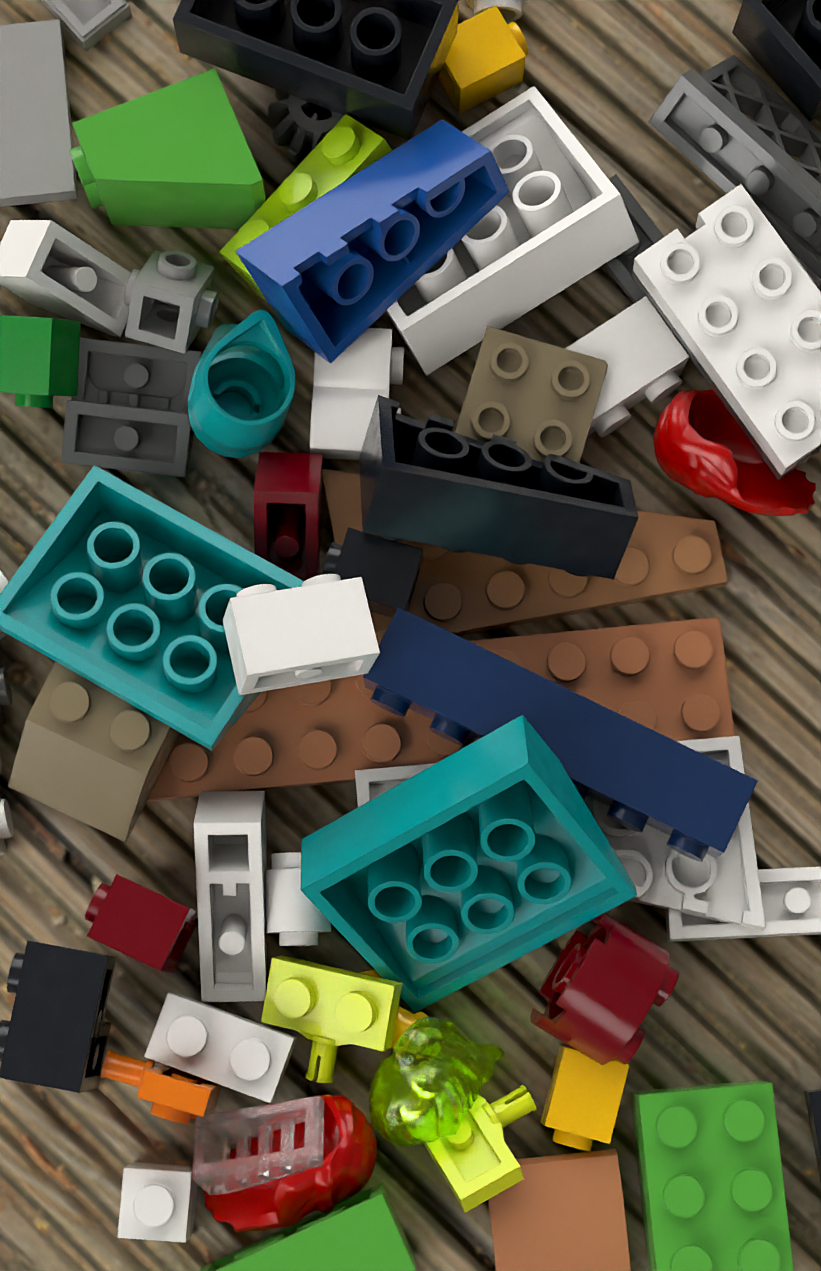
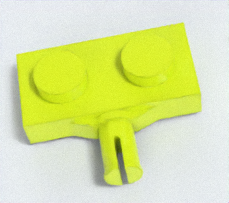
[261,955,402,1083]
[399,1066,537,1213]

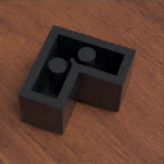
[0,940,116,1093]

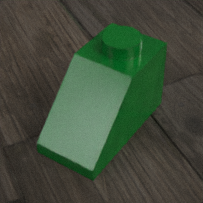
[0,315,81,408]

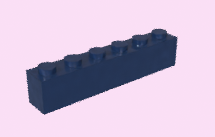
[363,607,758,862]

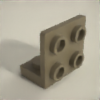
[455,326,608,463]

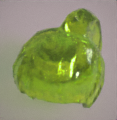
[369,1017,504,1147]

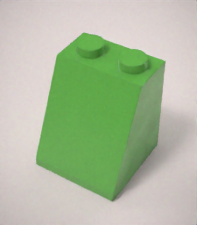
[69,68,266,229]

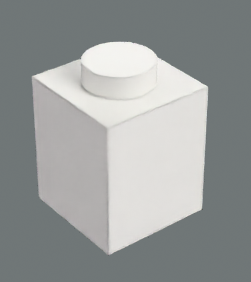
[117,1162,199,1243]

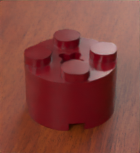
[530,912,679,1065]

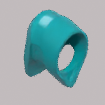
[188,309,295,458]

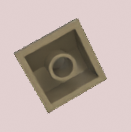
[8,661,180,843]

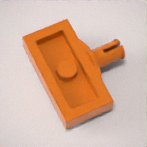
[101,1050,222,1124]

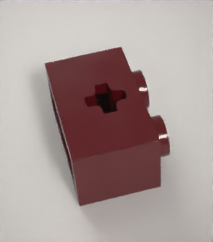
[85,874,198,973]

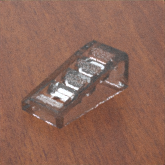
[192,1096,325,1196]

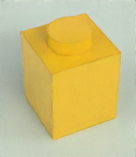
[438,5,529,114]
[540,1046,629,1152]

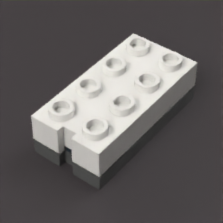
[632,184,821,480]

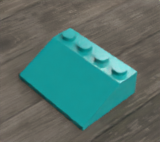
[0,465,304,751]
[300,715,637,1012]

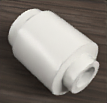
[265,852,331,946]

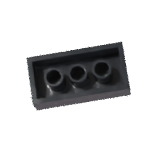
[173,0,459,140]

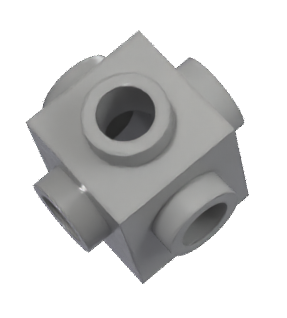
[124,250,219,354]

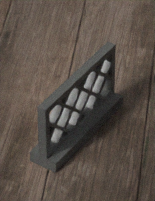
[648,55,821,278]

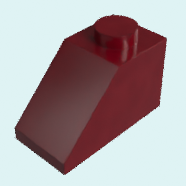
[253,452,322,581]

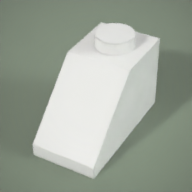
[0,220,131,337]

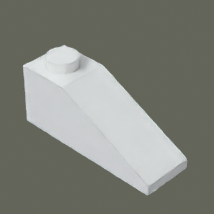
[194,791,267,1002]

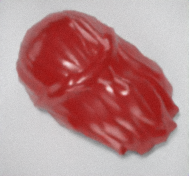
[653,390,816,516]
[203,1095,377,1232]

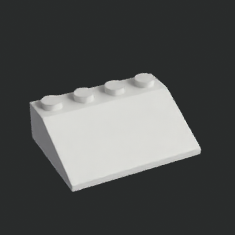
[385,86,639,376]

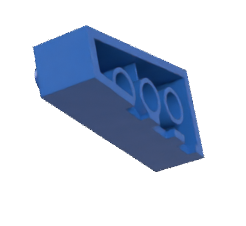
[235,120,510,364]

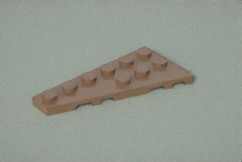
[322,469,728,646]

